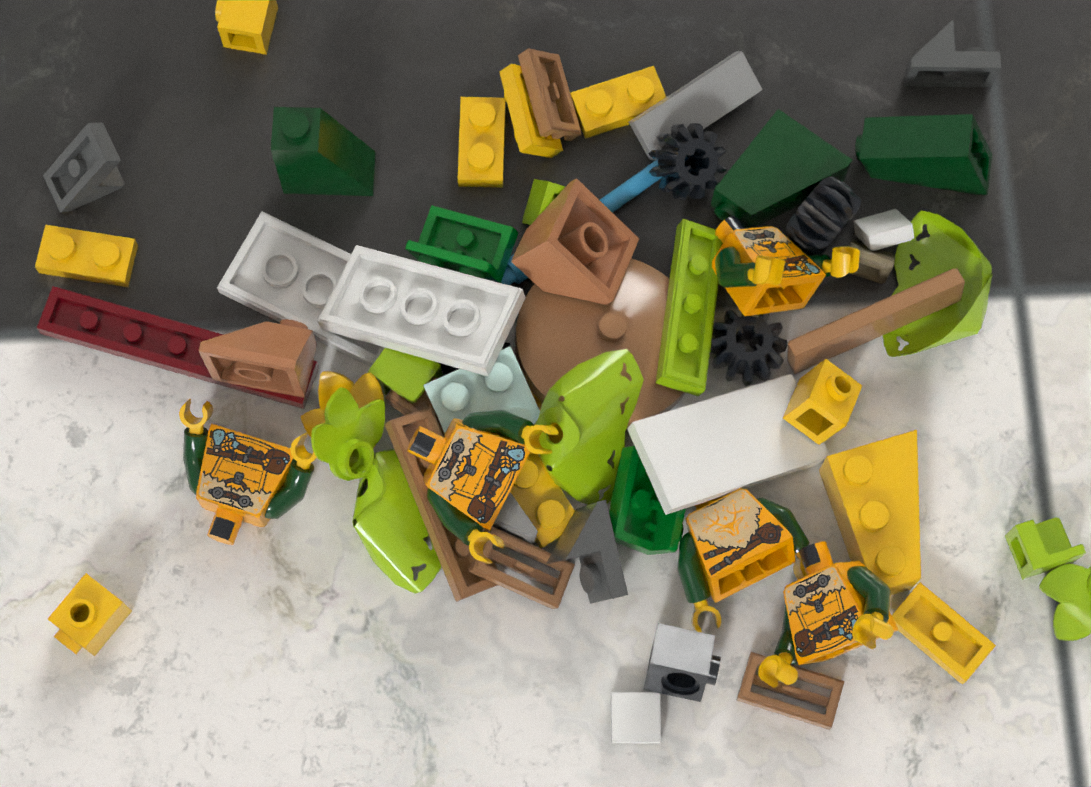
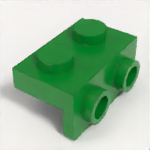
[405,205,519,283]
[609,446,686,555]

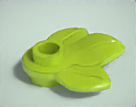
[311,387,385,481]
[1039,563,1091,641]

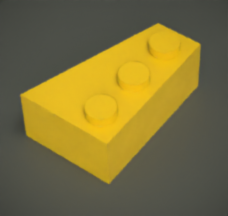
[819,430,921,595]

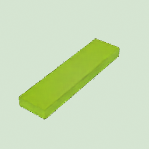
[656,219,723,397]

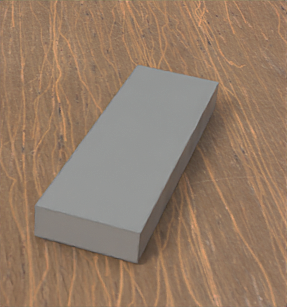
[629,51,763,161]

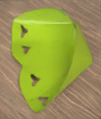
[883,210,993,357]
[534,349,644,505]
[352,448,441,594]

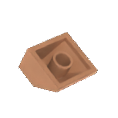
[511,178,639,305]
[199,319,317,398]

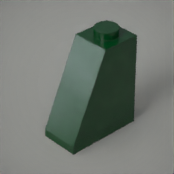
[271,107,376,196]
[710,109,852,228]
[855,114,992,195]

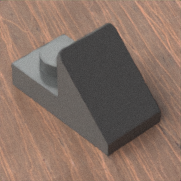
[903,20,1001,87]
[43,123,125,213]
[547,500,628,604]

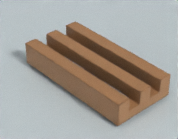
[518,48,581,141]
[468,527,575,609]
[736,652,845,730]

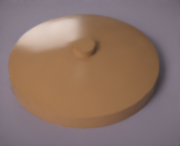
[514,258,685,430]

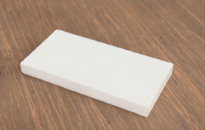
[217,211,385,367]
[317,245,526,377]
[627,374,830,515]

